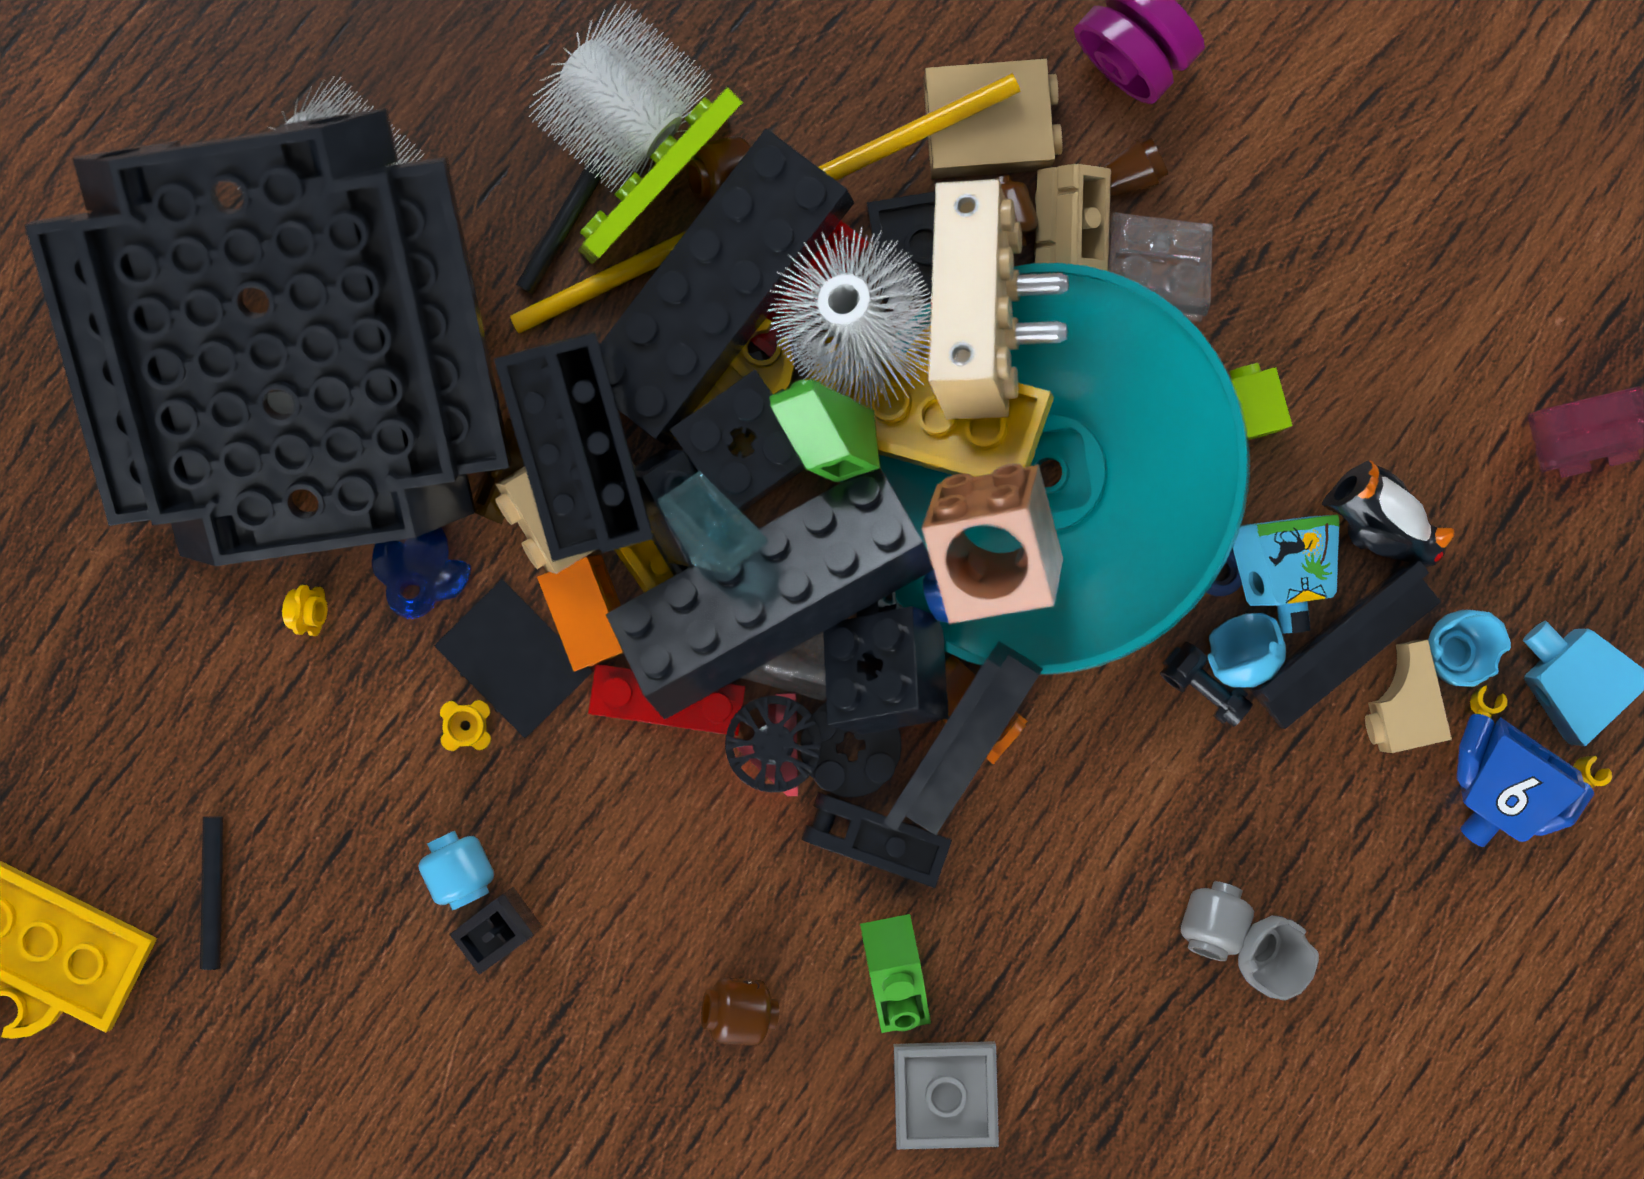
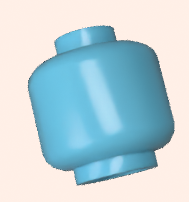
[418,831,494,911]

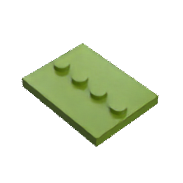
[577,88,743,264]

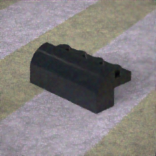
[494,331,653,562]

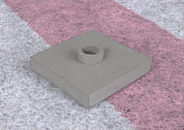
[894,1041,999,1149]

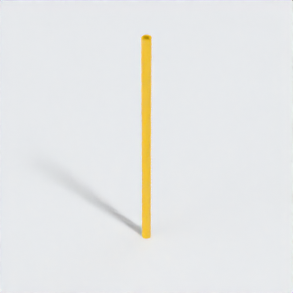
[510,73,1021,334]

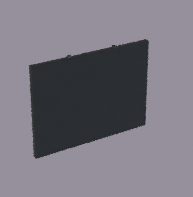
[434,579,594,738]

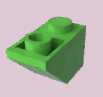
[770,380,880,483]
[860,914,931,1033]

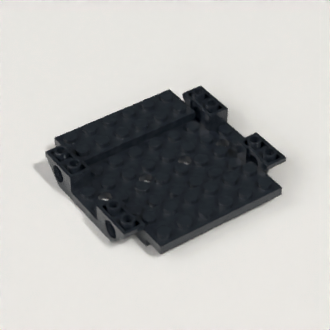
[24,108,512,566]

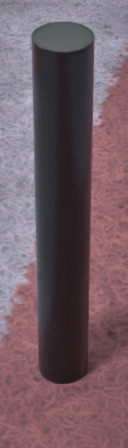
[516,156,609,295]
[200,816,223,970]

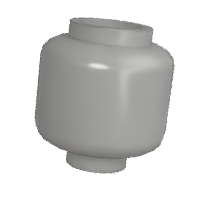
[1180,881,1254,961]

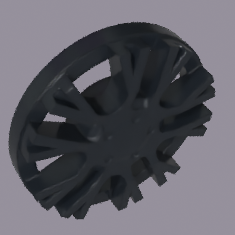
[725,696,822,792]

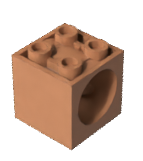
[922,464,1063,623]

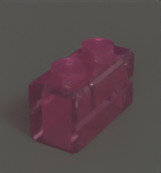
[1528,386,1644,478]

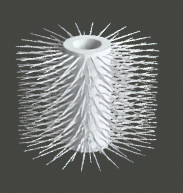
[529,2,713,192]
[767,227,931,409]

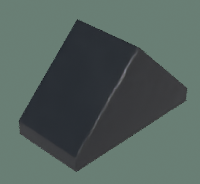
[449,887,543,975]

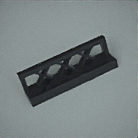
[1250,561,1441,729]
[883,641,1043,835]

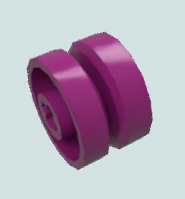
[1073,0,1205,104]

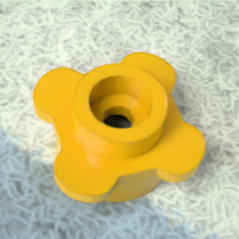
[282,585,328,636]
[440,700,491,751]

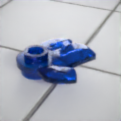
[372,527,472,619]

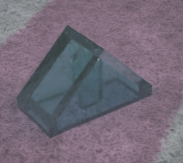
[659,471,768,574]

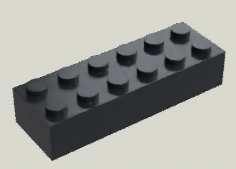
[600,128,854,446]
[605,468,934,719]

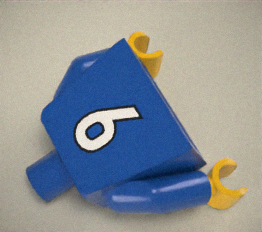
[1456,686,1612,847]

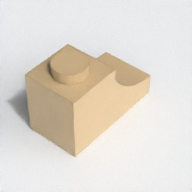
[1365,640,1452,753]

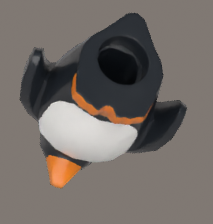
[1322,460,1455,567]

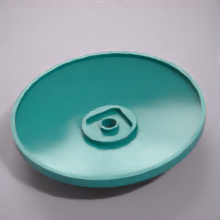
[841,263,1250,675]

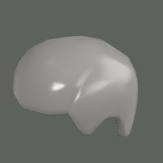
[1238,915,1319,1001]

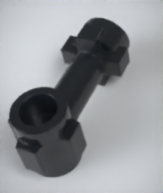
[1160,642,1253,727]

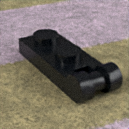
[801,792,952,888]

